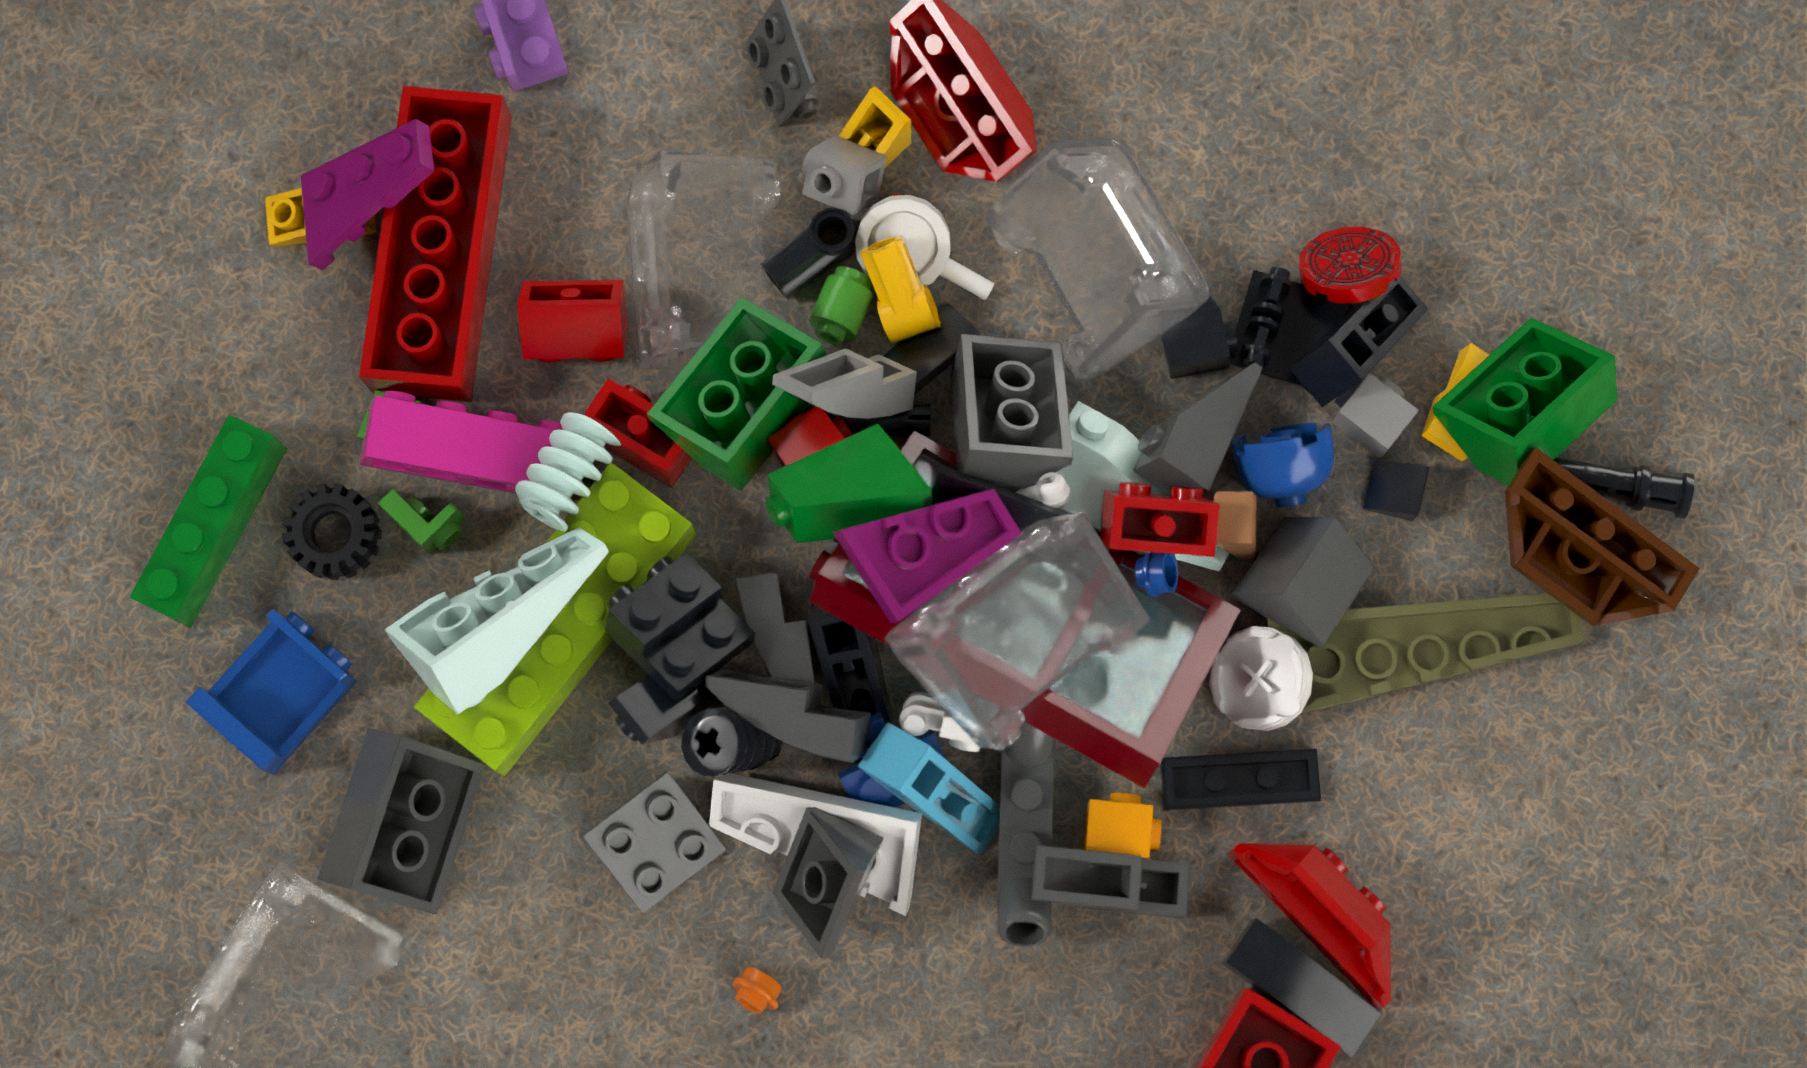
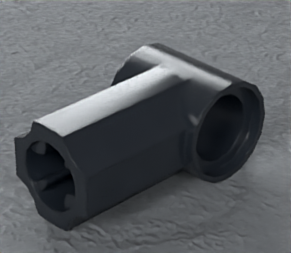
[761,208,856,300]

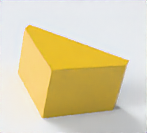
[839,86,912,169]

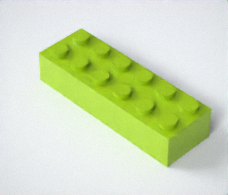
[414,462,697,777]

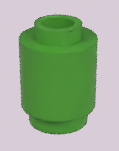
[809,266,873,345]

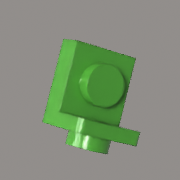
[378,489,465,554]

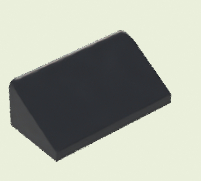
[883,303,981,395]

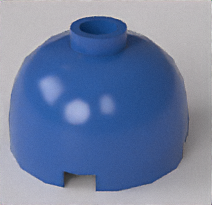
[1230,423,1334,507]

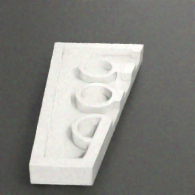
[709,773,922,916]

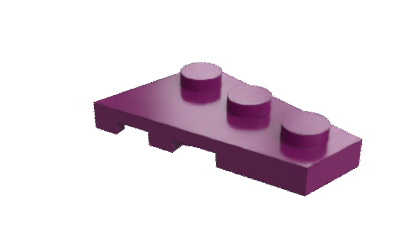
[301,119,434,270]
[833,489,1022,623]

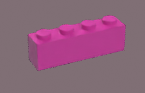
[359,391,563,494]

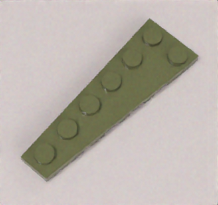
[1265,593,1584,716]

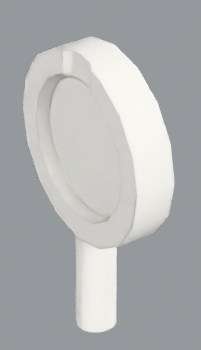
[855,195,994,300]

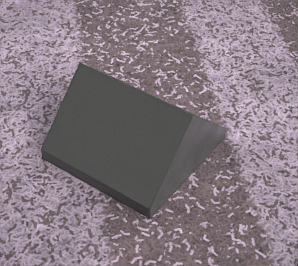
[1232,517,1374,648]
[773,807,883,958]

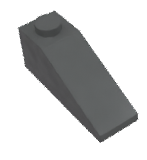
[1133,363,1263,495]

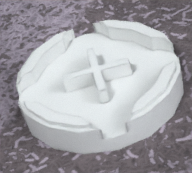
[1209,626,1313,731]

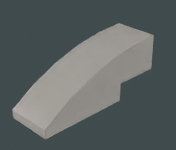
[772,348,917,419]

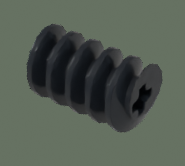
[681,707,783,777]

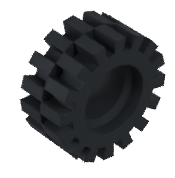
[282,483,382,580]

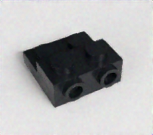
[605,553,755,702]

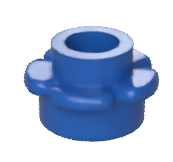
[1135,552,1178,597]

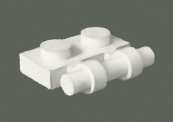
[900,692,999,752]

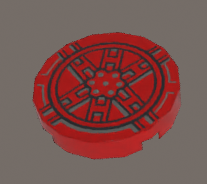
[1299,226,1401,304]

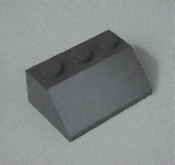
[950,334,1074,492]
[317,728,485,915]

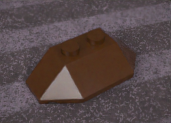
[1505,448,1700,626]

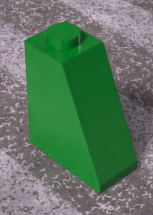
[765,424,933,543]

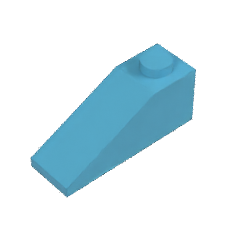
[858,722,1000,856]

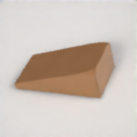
[1214,491,1258,563]

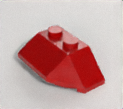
[890,0,1037,182]
[1227,843,1391,1009]

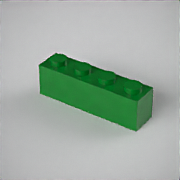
[129,415,288,628]

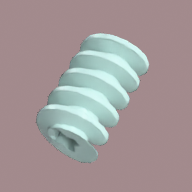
[515,412,621,532]

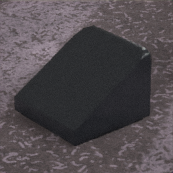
[1363,460,1429,522]

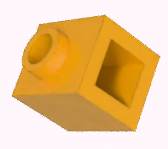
[1083,793,1162,859]

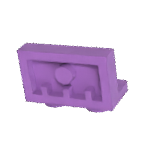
[474,0,569,92]

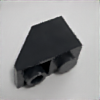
[609,675,718,745]

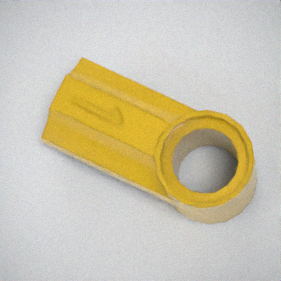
[860,235,940,344]

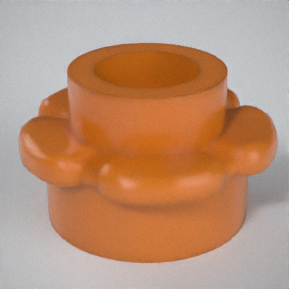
[732,967,782,1014]

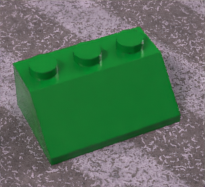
[647,297,827,491]
[1433,318,1617,485]

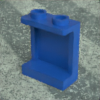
[186,608,357,775]

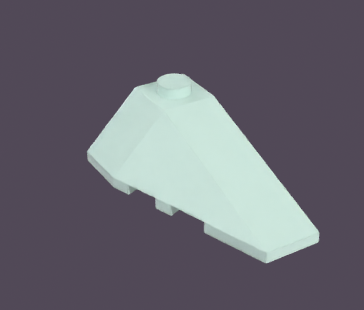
[1026,401,1229,572]
[385,527,609,714]

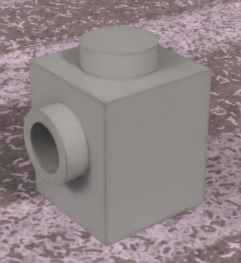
[802,135,887,216]
[1332,373,1419,459]

